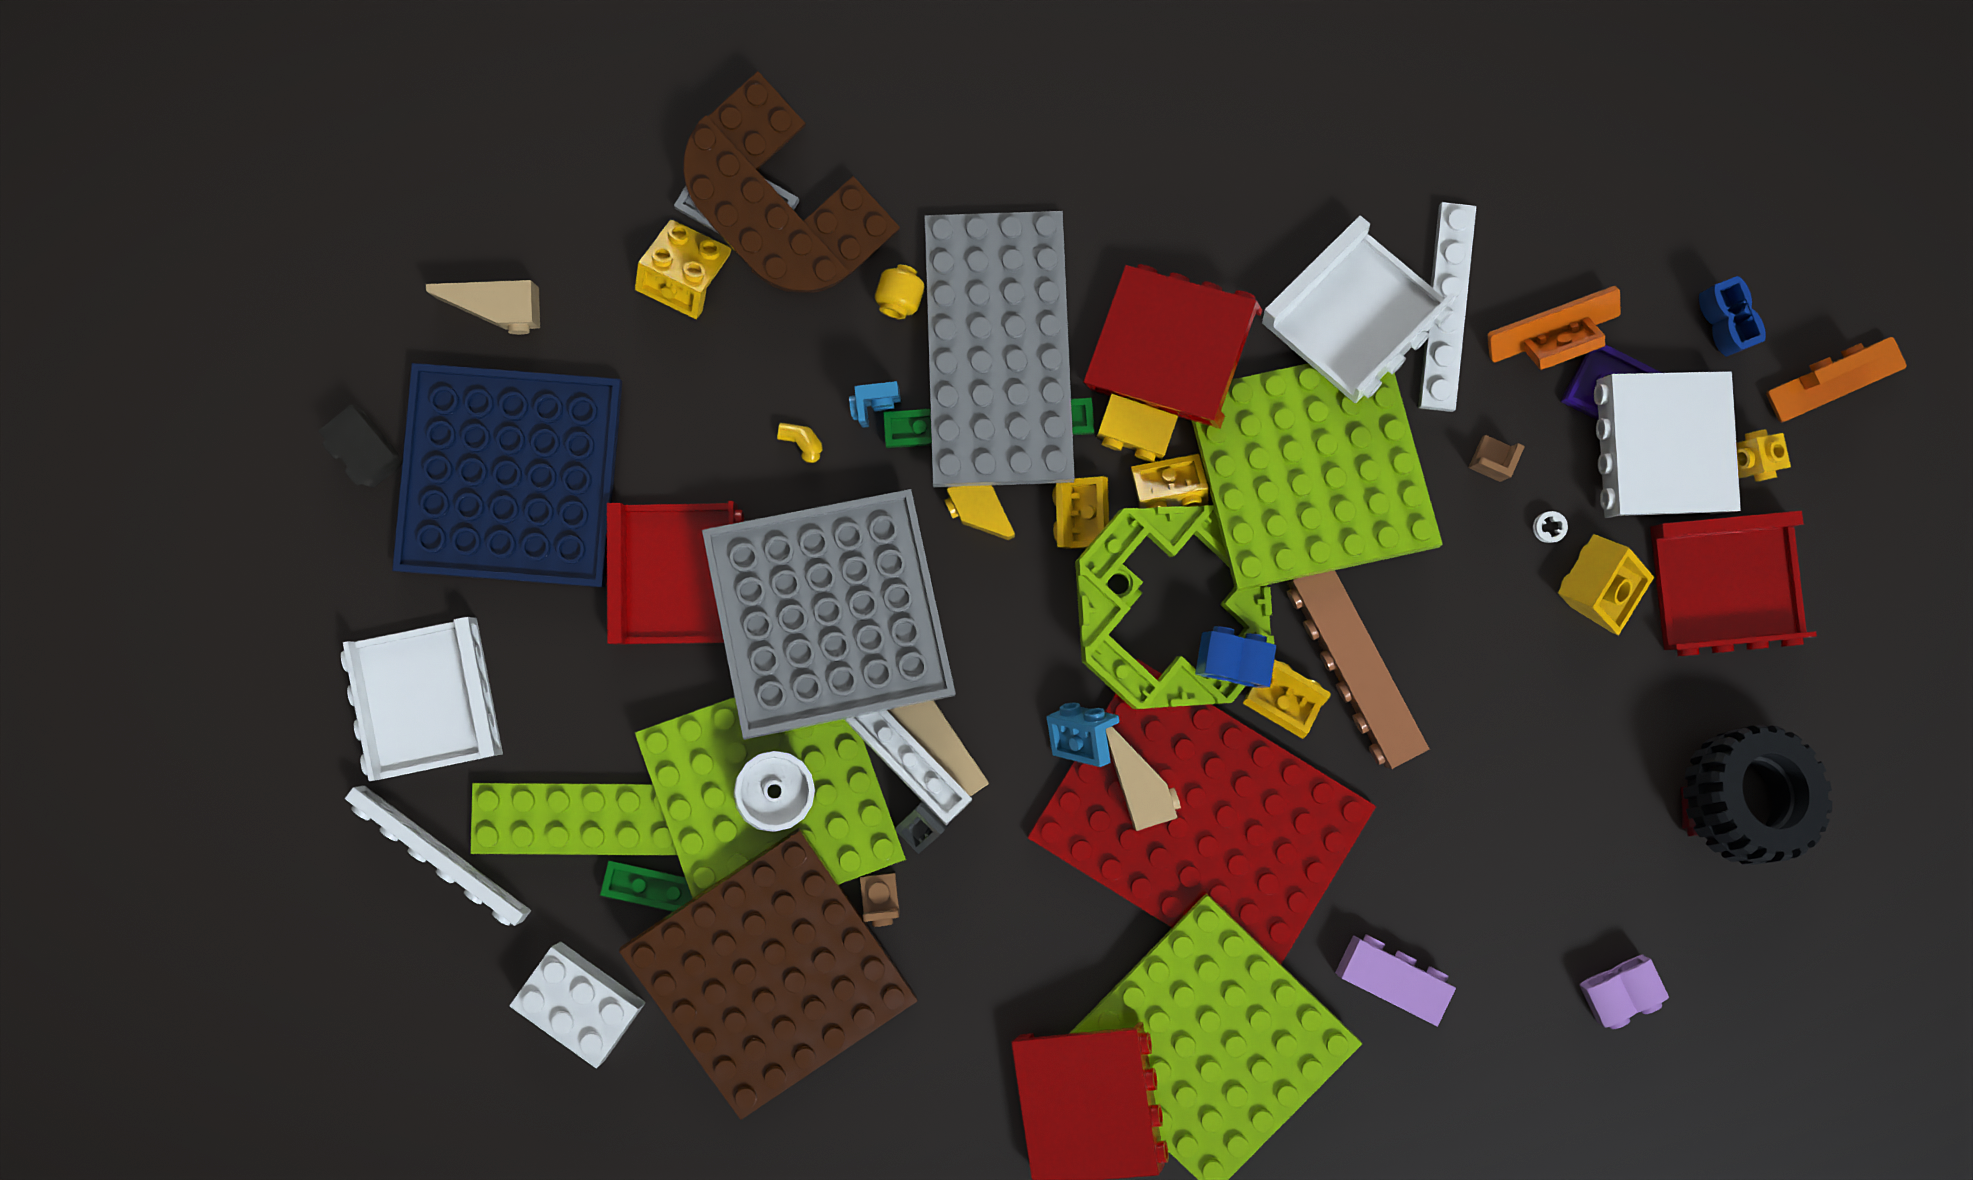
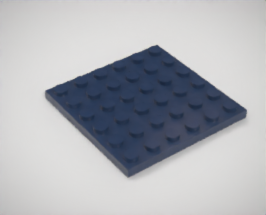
[392,363,623,588]

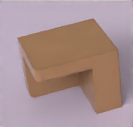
[1468,435,1525,482]

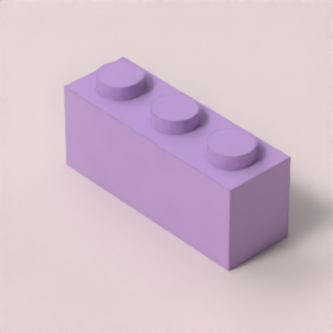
[1335,934,1456,1027]

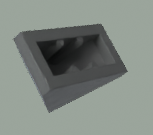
[895,801,956,854]

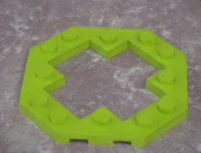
[1075,505,1274,709]

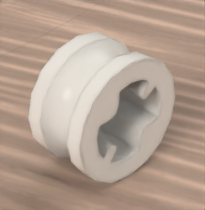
[1533,511,1568,543]

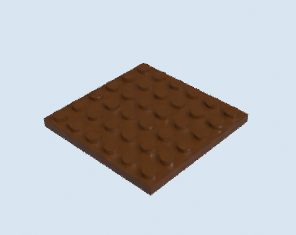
[619,828,918,1120]

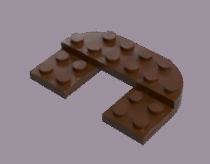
[684,71,900,293]

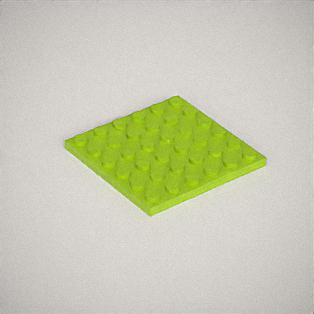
[1192,363,1443,592]
[635,697,906,898]
[1069,893,1362,1180]

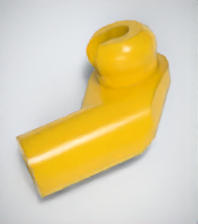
[777,423,822,463]

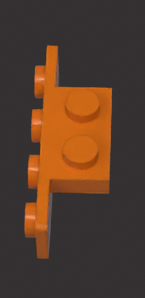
[1487,286,1621,370]
[1766,337,1907,423]

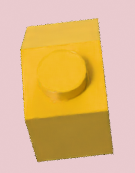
[944,485,1015,540]

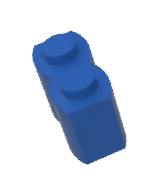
[1699,276,1766,357]
[1195,626,1277,688]

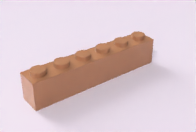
[1287,570,1429,769]

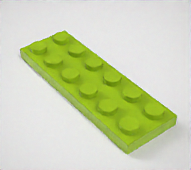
[471,783,677,855]

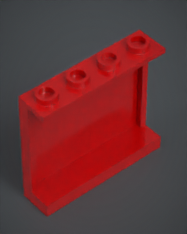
[1084,264,1262,429]
[607,501,744,645]
[1650,511,1817,656]
[1012,1022,1169,1180]

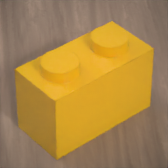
[1096,393,1178,462]

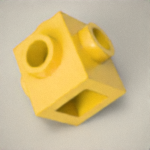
[1736,429,1791,482]

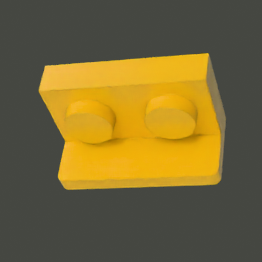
[1131,454,1209,508]

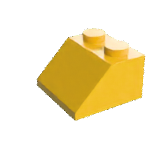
[1558,534,1654,636]

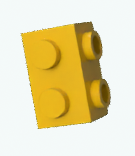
[1052,476,1109,549]
[1243,659,1331,739]

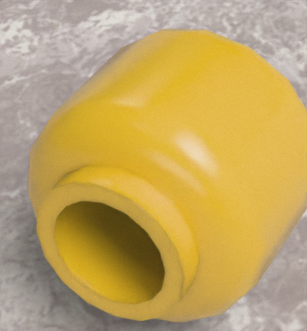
[874,264,925,319]

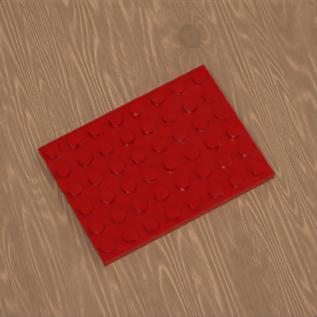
[1027,659,1377,964]

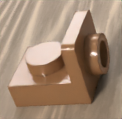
[860,872,900,927]

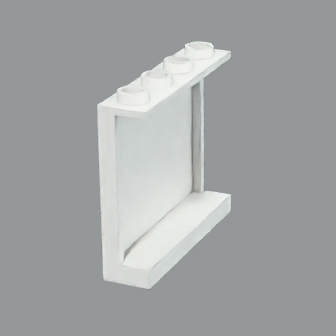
[1262,216,1455,404]
[1594,371,1741,518]
[341,617,503,781]

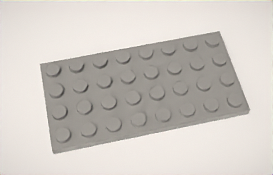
[925,211,1075,487]

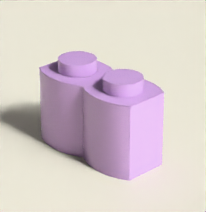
[1579,955,1669,1029]

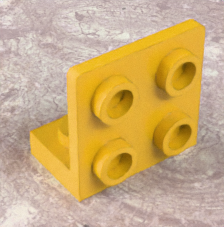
[635,220,731,320]

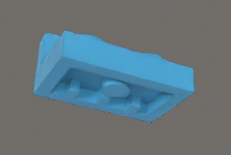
[849,381,901,428]
[1046,703,1119,767]

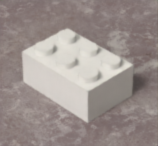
[510,942,646,1069]

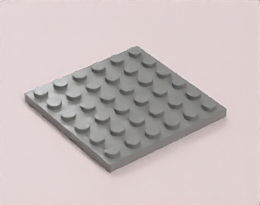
[702,489,956,740]

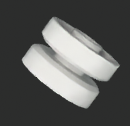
[733,751,815,832]

